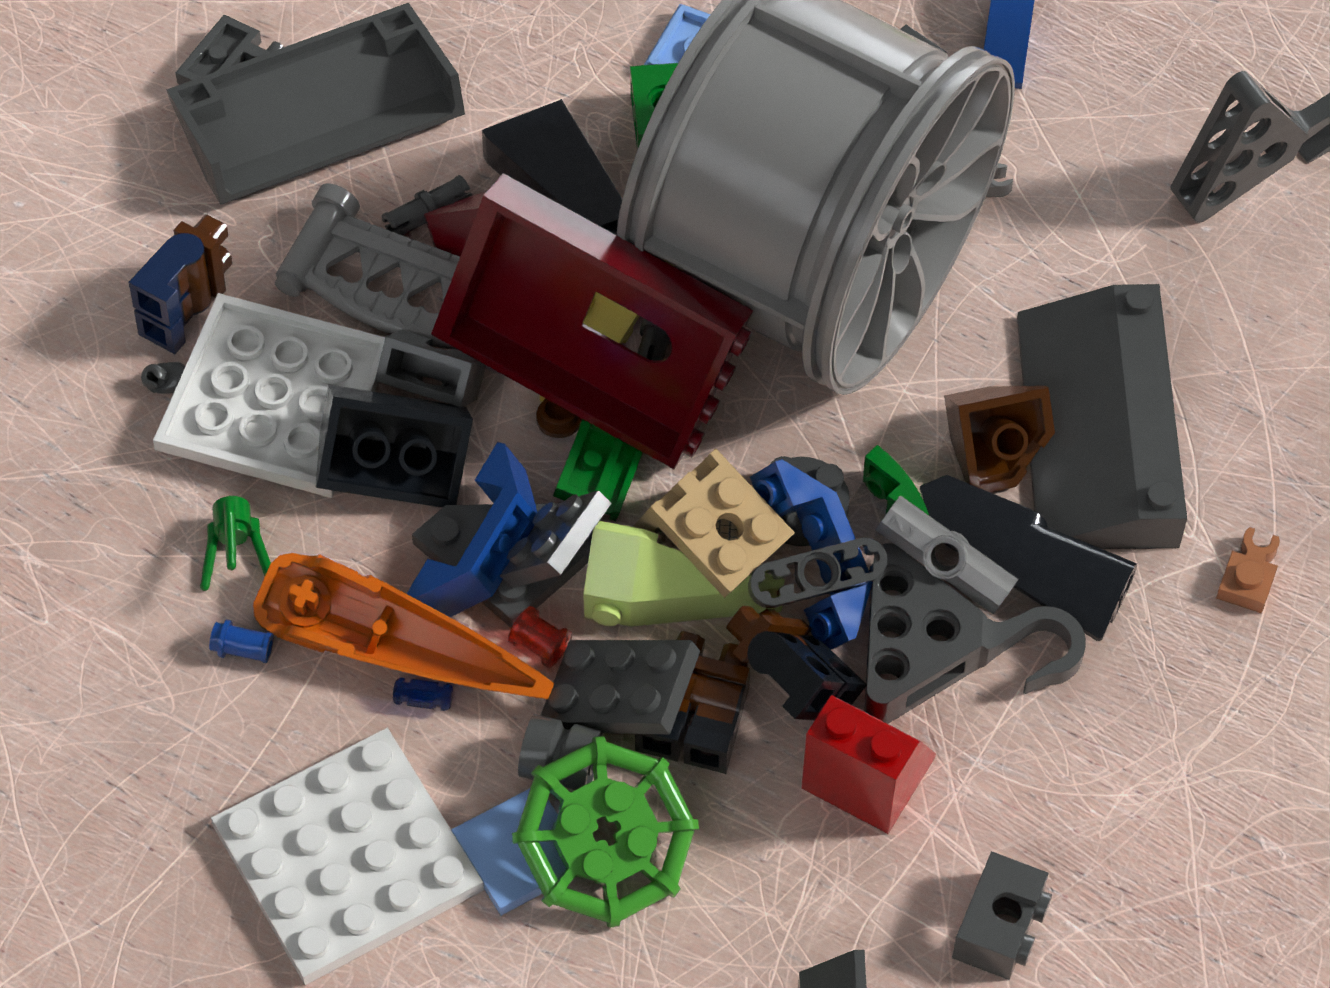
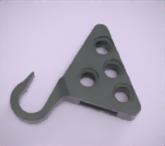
[1170,71,1330,223]
[864,543,1086,724]

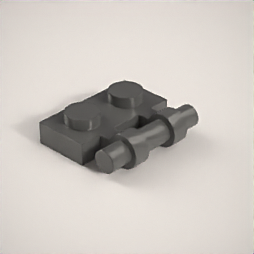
[175,15,284,85]

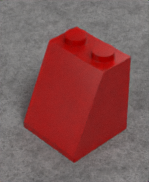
[801,695,936,834]

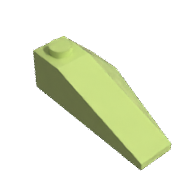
[583,521,785,627]

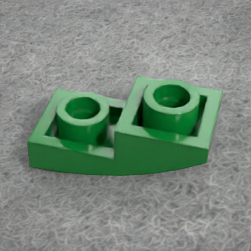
[862,445,929,515]

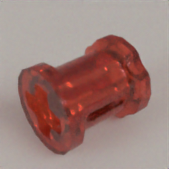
[508,606,572,668]

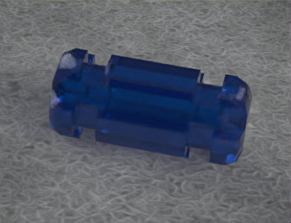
[393,677,453,711]

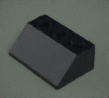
[316,384,473,508]

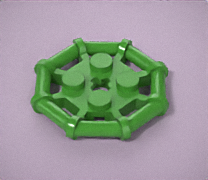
[512,736,699,927]

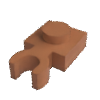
[1216,527,1280,613]

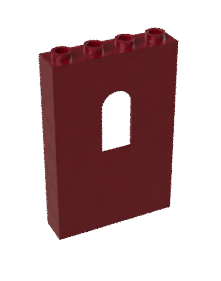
[431,173,753,469]

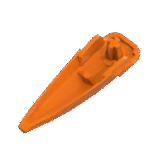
[253,553,554,699]

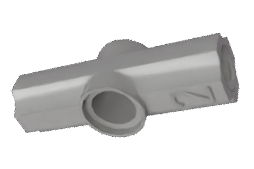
[876,495,1019,614]

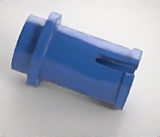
[209,619,274,663]

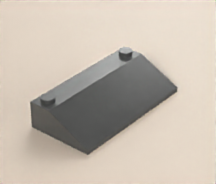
[166,2,465,205]
[1017,284,1187,549]

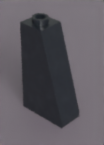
[482,99,622,235]

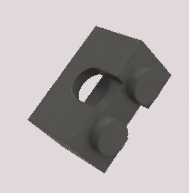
[375,330,486,408]
[952,851,1053,980]

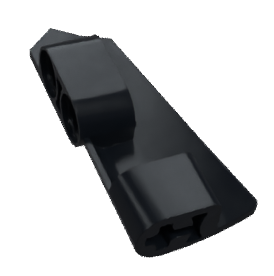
[919,475,1138,641]

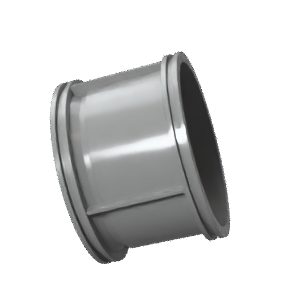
[617,0,1015,395]

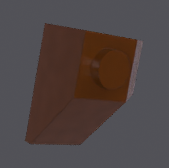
[944,386,1055,492]

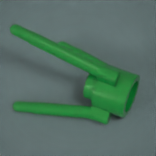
[200,496,271,591]

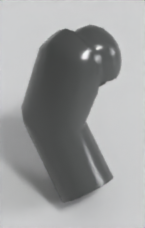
[141,362,186,394]

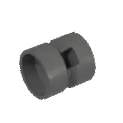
[518,714,602,790]

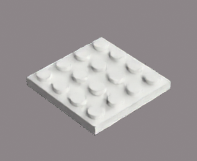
[153,293,385,498]
[211,727,484,985]

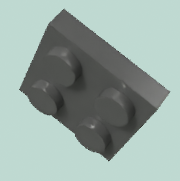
[500,490,612,588]

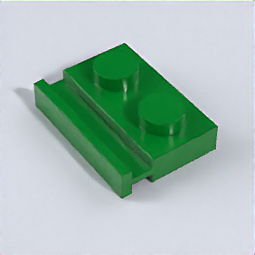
[553,419,643,522]

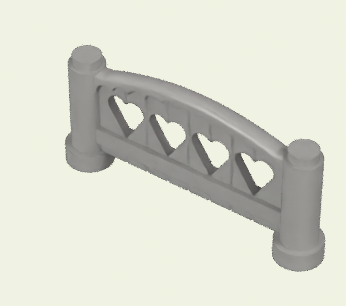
[275,183,500,374]

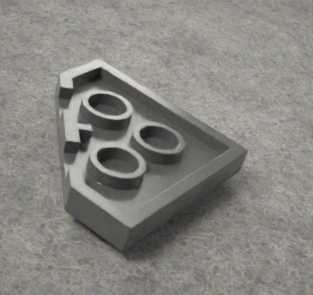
[412,503,601,629]

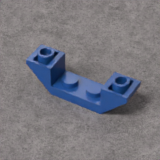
[407,442,538,617]
[749,459,873,651]

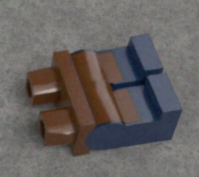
[129,214,233,354]

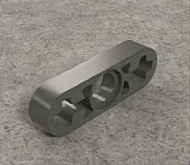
[748,537,887,608]

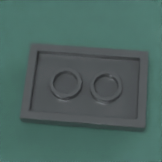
[541,640,700,734]

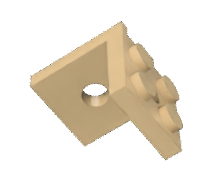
[633,448,795,598]

